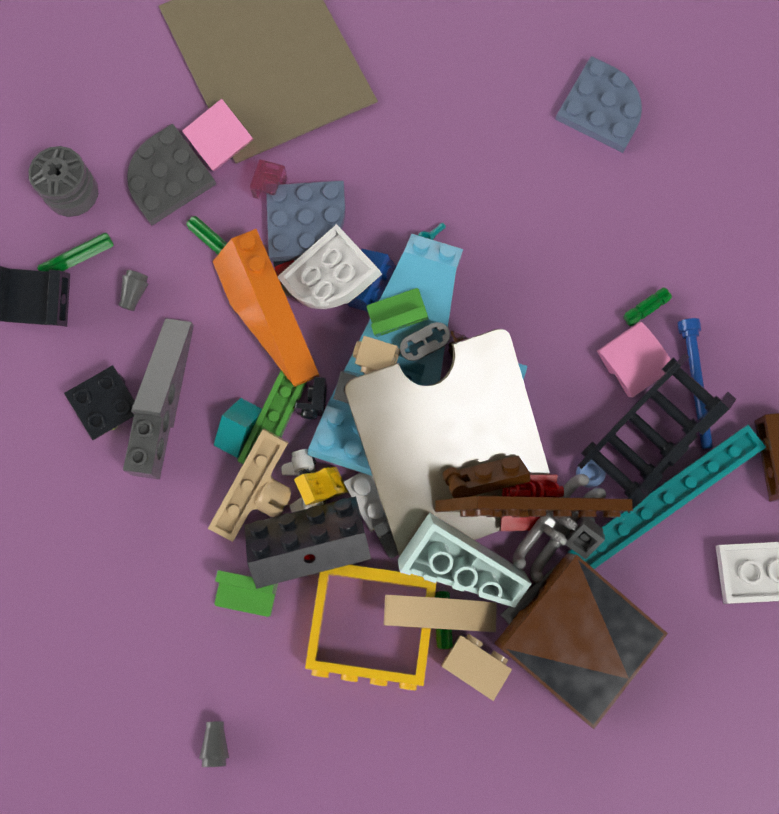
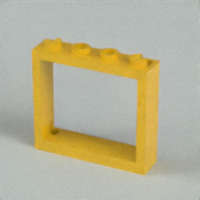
[305,565,437,691]

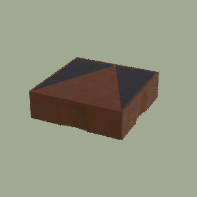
[494,553,668,729]

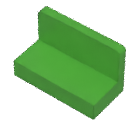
[367,288,429,337]
[214,570,278,617]

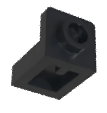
[295,377,328,420]

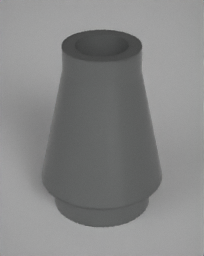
[119,270,149,311]
[199,721,229,767]

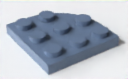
[555,56,642,153]
[266,181,345,262]

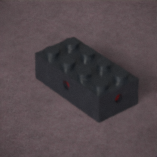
[244,496,371,589]

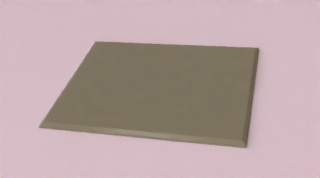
[159,0,378,164]

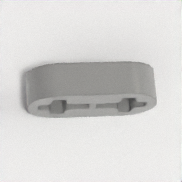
[400,322,450,361]

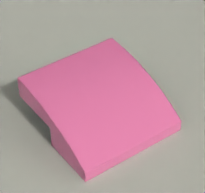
[182,99,254,171]
[597,322,671,397]

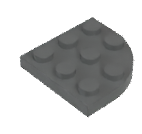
[127,124,216,226]

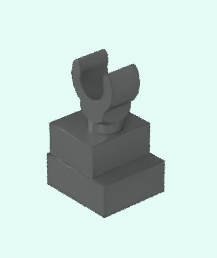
[565,517,605,559]

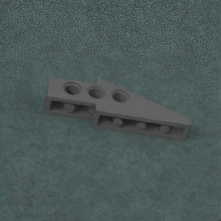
[123,318,194,480]

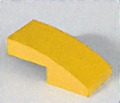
[294,467,348,505]

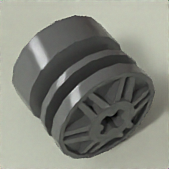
[28,146,99,217]

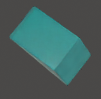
[214,398,262,458]

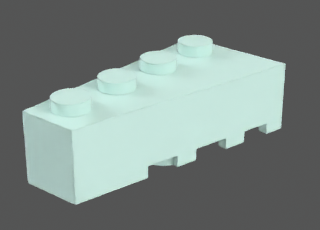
[397,512,531,608]

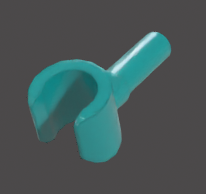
[418,223,446,240]

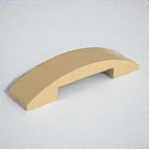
[384,595,497,632]

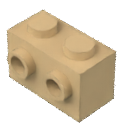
[353,336,400,374]
[440,634,512,701]

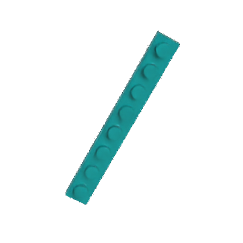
[567,425,766,569]

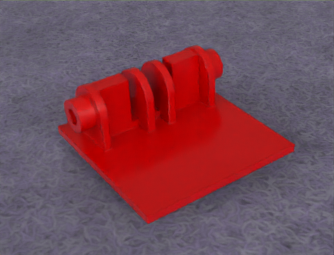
[500,474,564,531]

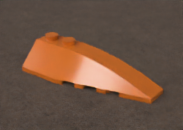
[213,229,320,387]

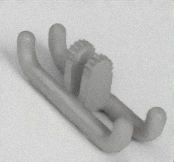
[513,474,606,583]

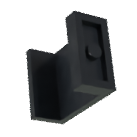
[0,266,71,327]

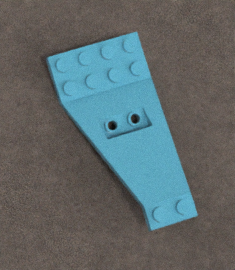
[308,234,463,476]

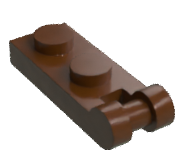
[443,455,530,498]

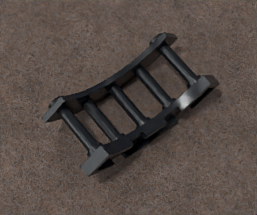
[577,354,736,513]

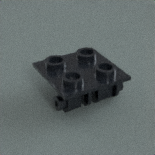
[64,365,135,440]

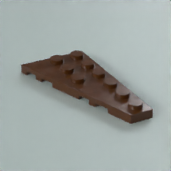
[435,496,633,518]

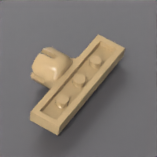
[208,428,291,542]

